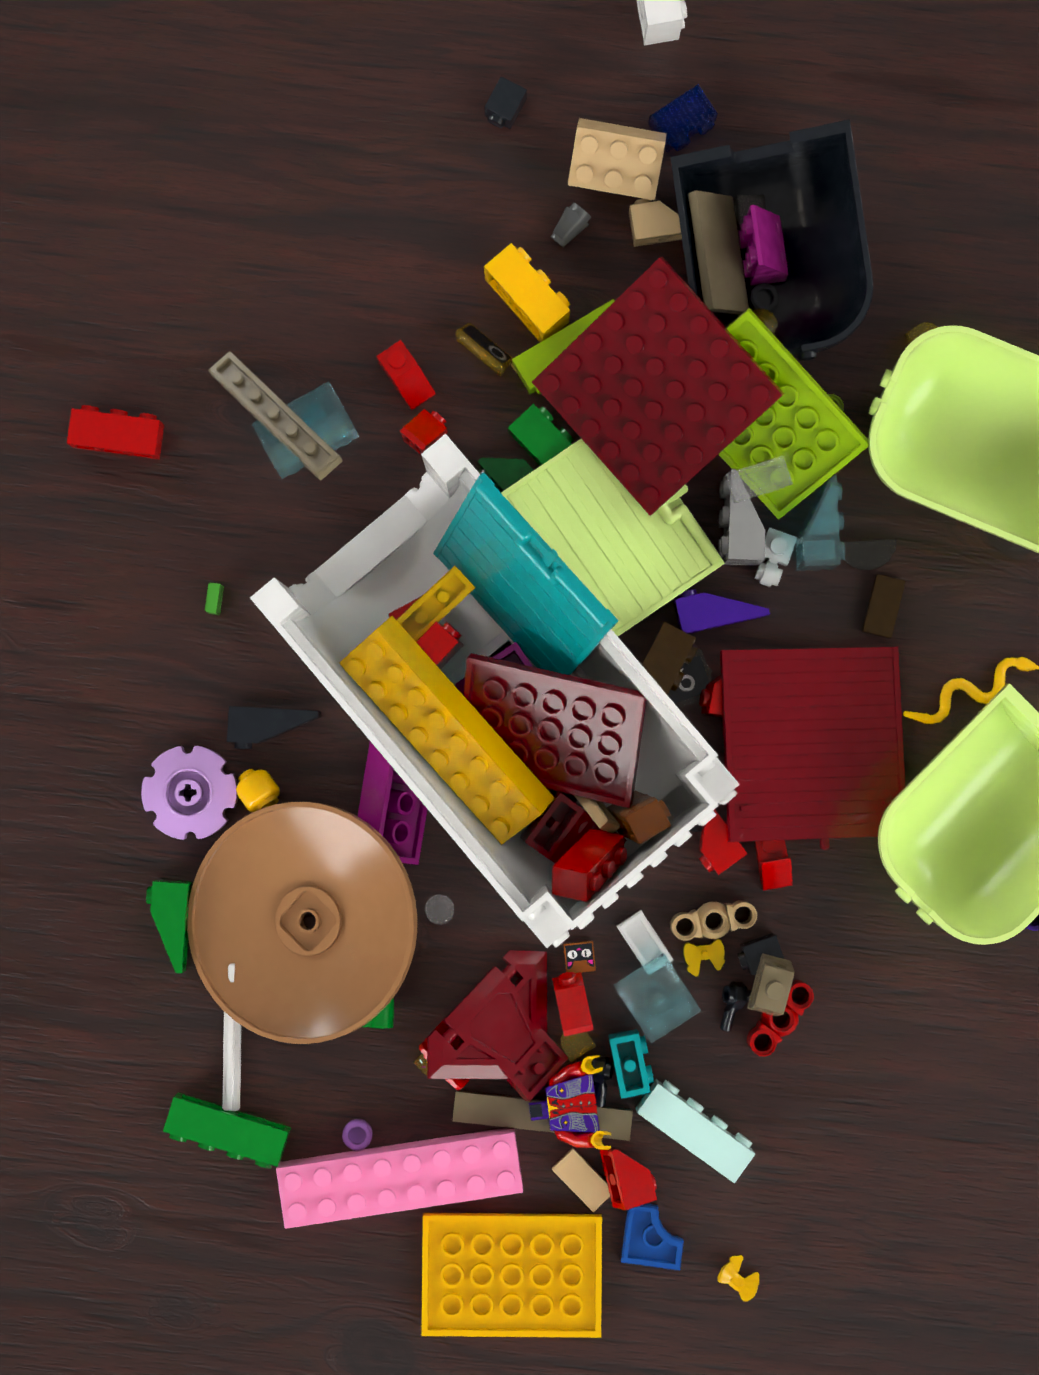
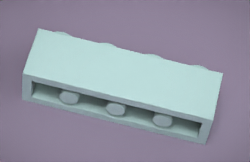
[636,1079,755,1184]

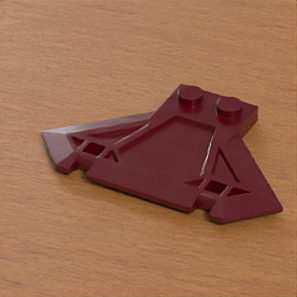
[427,950,568,1101]

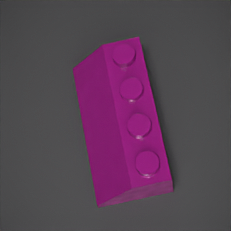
[358,741,427,865]

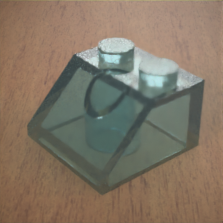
[614,953,701,1044]

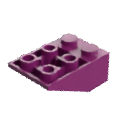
[738,205,788,286]

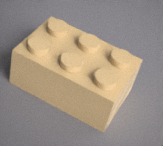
[568,118,667,200]

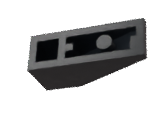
[227,706,321,749]

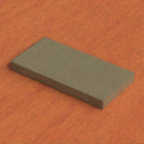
[688,190,749,315]

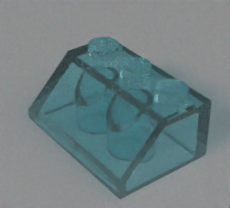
[252,381,359,479]

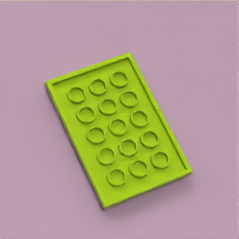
[718,308,869,520]

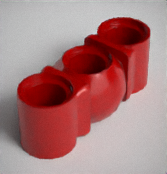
[747,980,814,1057]

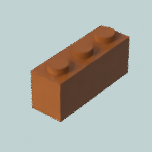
[607,790,671,844]

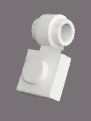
[754,528,797,587]

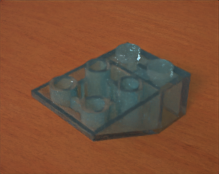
[795,475,845,571]

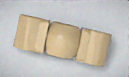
[670,900,757,941]

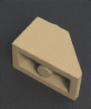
[629,199,682,247]

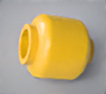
[236,769,280,812]

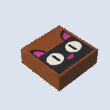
[563,941,596,973]

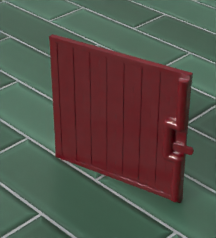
[720,647,905,850]

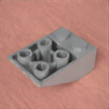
[718,469,765,566]

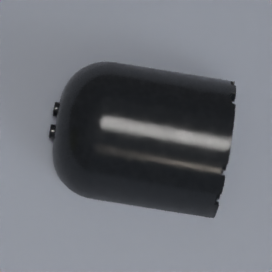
[671,119,873,361]

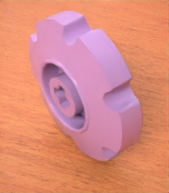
[141,746,238,840]

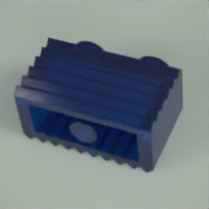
[648,85,718,152]

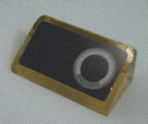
[455,323,513,375]

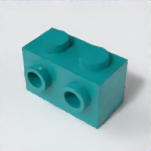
[608,1029,654,1099]

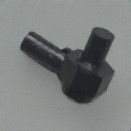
[720,981,752,1032]
[577,1056,614,1107]

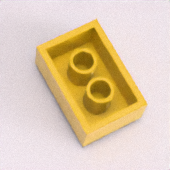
[484,243,570,342]

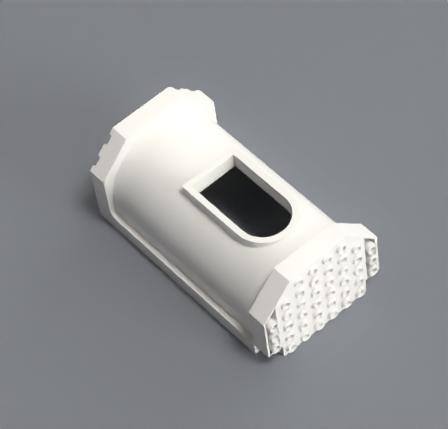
[250,433,740,948]

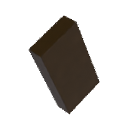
[861,574,906,639]

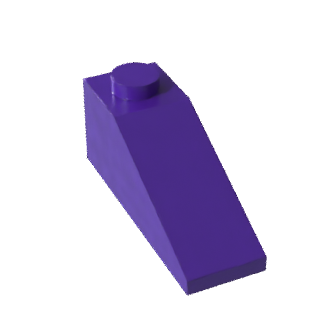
[673,589,770,634]

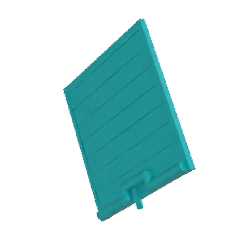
[433,473,619,675]

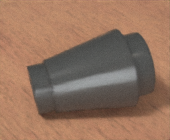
[550,202,591,248]

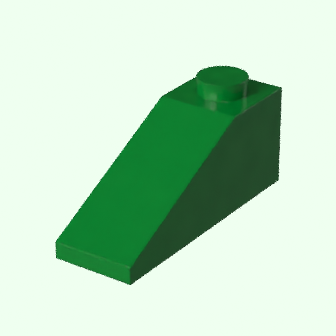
[146,880,193,974]

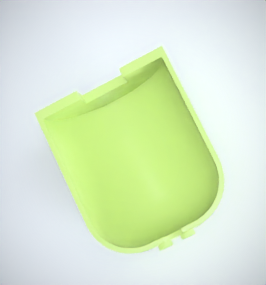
[868,326,1039,553]
[878,683,1039,945]

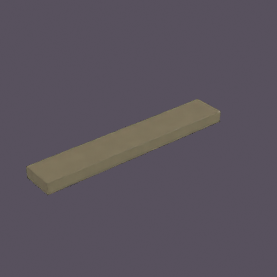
[208,351,343,481]
[452,1090,633,1141]

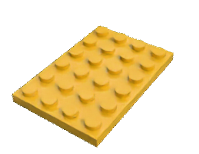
[422,1213,602,1338]

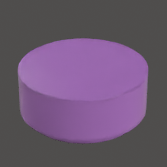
[342,1119,373,1150]

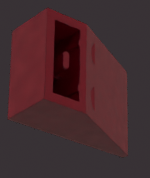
[520,790,627,863]

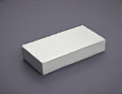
[616,910,674,976]

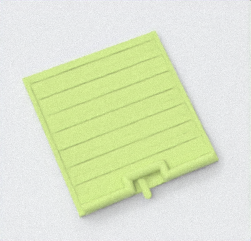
[501,439,725,636]

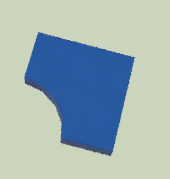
[620,1203,684,1271]

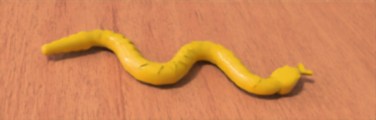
[903,657,1039,724]

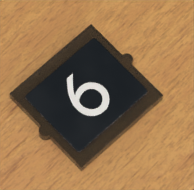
[668,648,713,708]

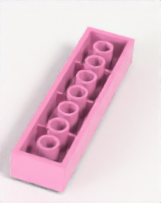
[276,1127,523,1229]

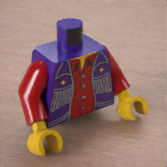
[529,1055,611,1150]

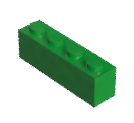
[508,403,574,466]
[163,1092,291,1169]

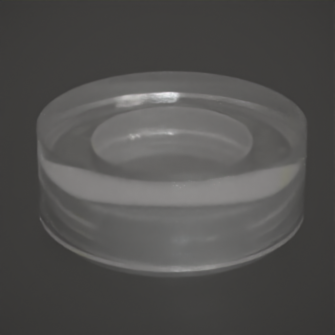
[425,894,455,925]

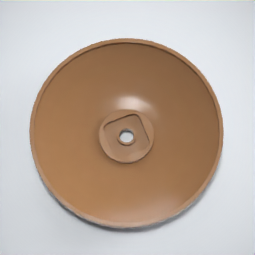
[187,802,417,1044]

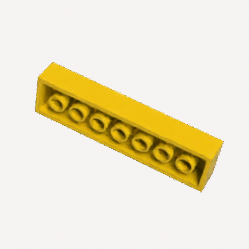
[339,616,555,845]

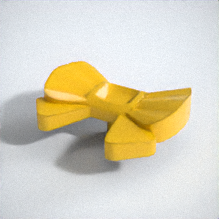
[683,939,725,977]
[717,1255,759,1302]

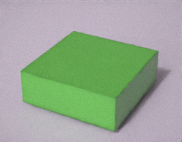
[205,583,224,615]

